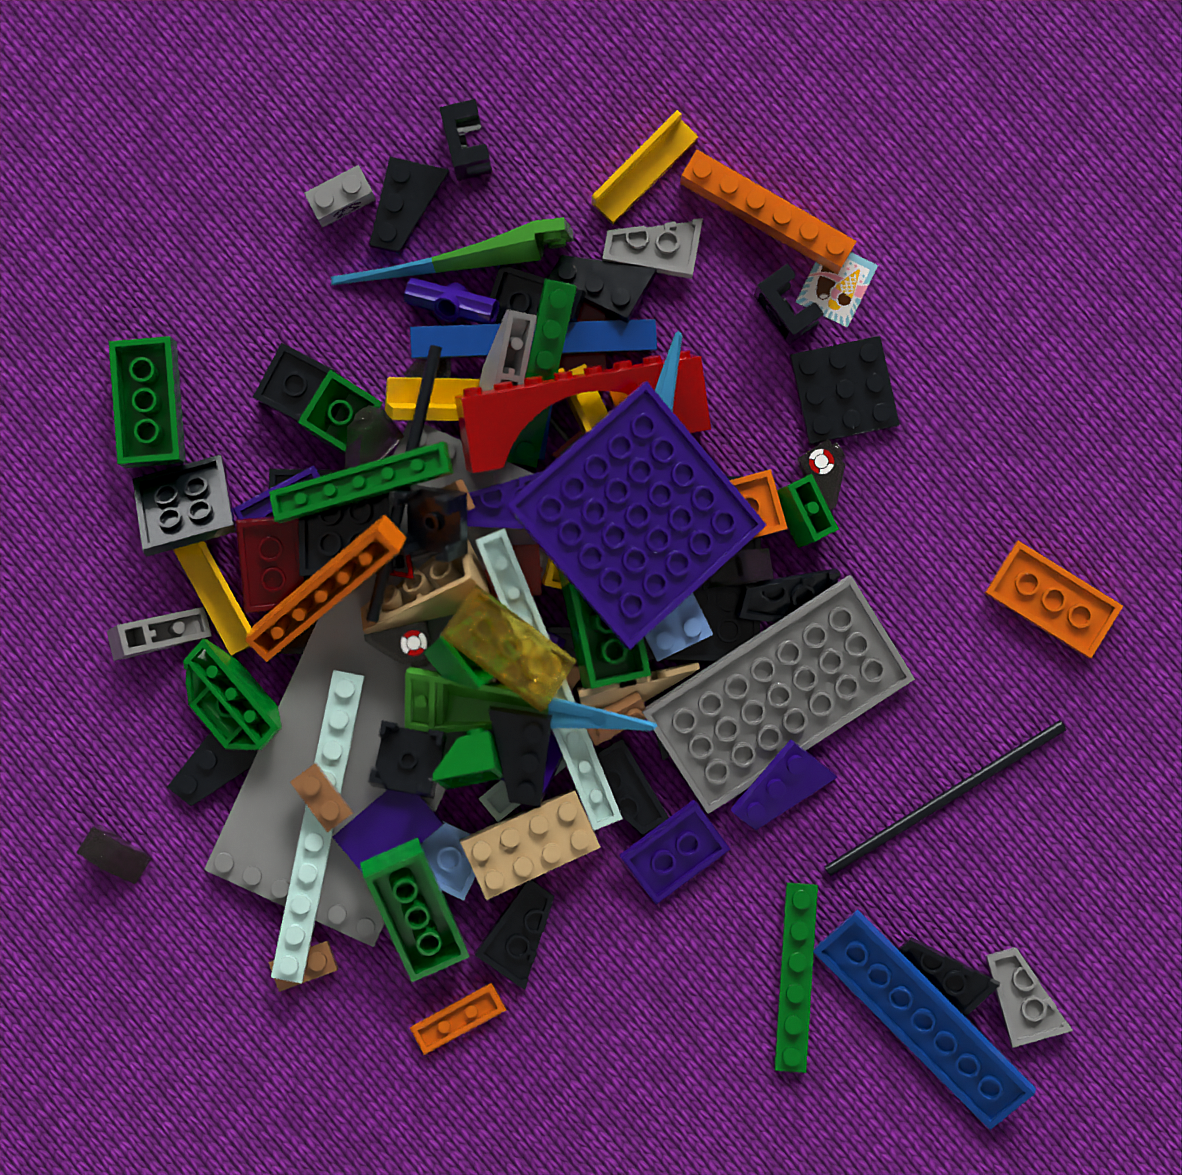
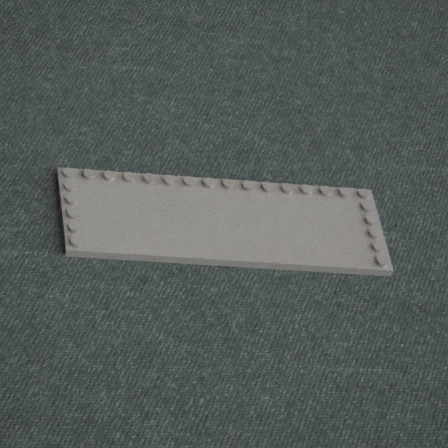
[204,420,548,947]

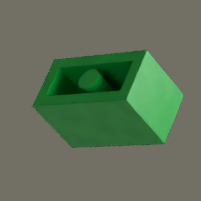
[777,474,839,548]

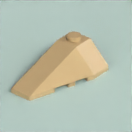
[360,539,490,634]
[576,662,700,710]

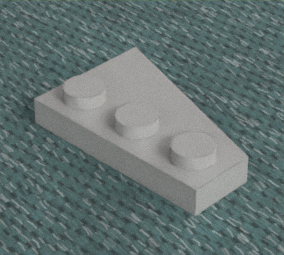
[602,218,703,279]
[985,947,1073,1048]

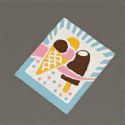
[796,252,878,328]

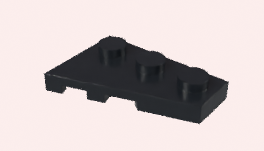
[547,255,657,323]
[488,706,552,807]

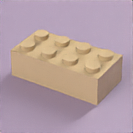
[459,788,601,900]

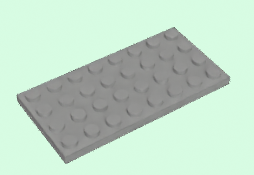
[642,575,915,814]

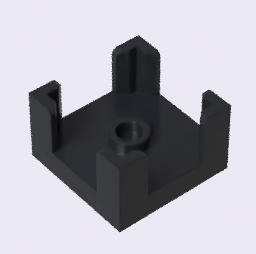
[439,99,493,181]
[753,264,824,345]
[253,343,339,422]
[393,485,468,563]
[368,720,447,799]

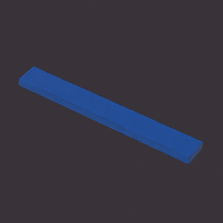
[410,319,657,359]

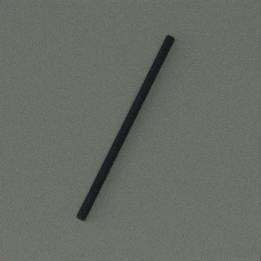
[366,345,442,623]
[824,720,1066,877]

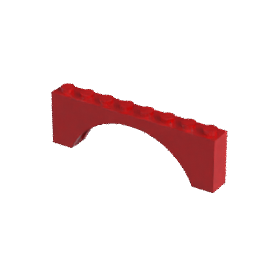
[454,350,711,473]

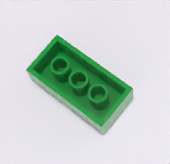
[109,336,186,468]
[558,569,651,689]
[360,838,470,982]

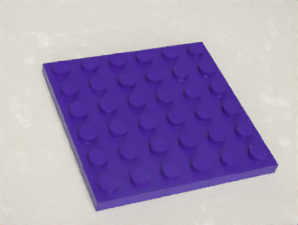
[504,381,767,649]

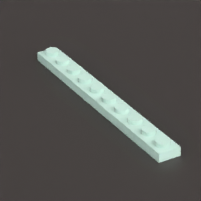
[475,528,622,831]
[271,670,365,984]

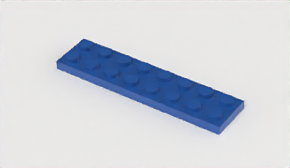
[813,909,1036,1130]

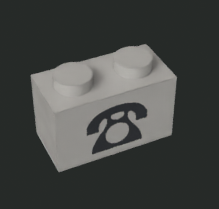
[304,165,376,228]

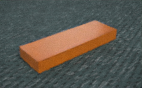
[410,982,507,1055]

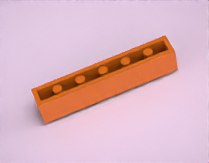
[680,149,857,274]
[245,515,407,662]

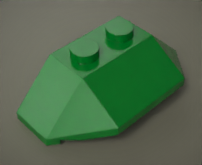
[183,639,282,750]

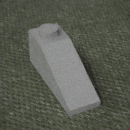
[479,310,537,391]
[106,607,212,661]

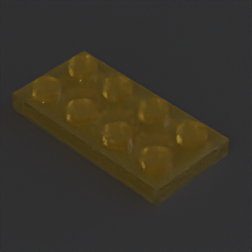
[440,584,576,712]

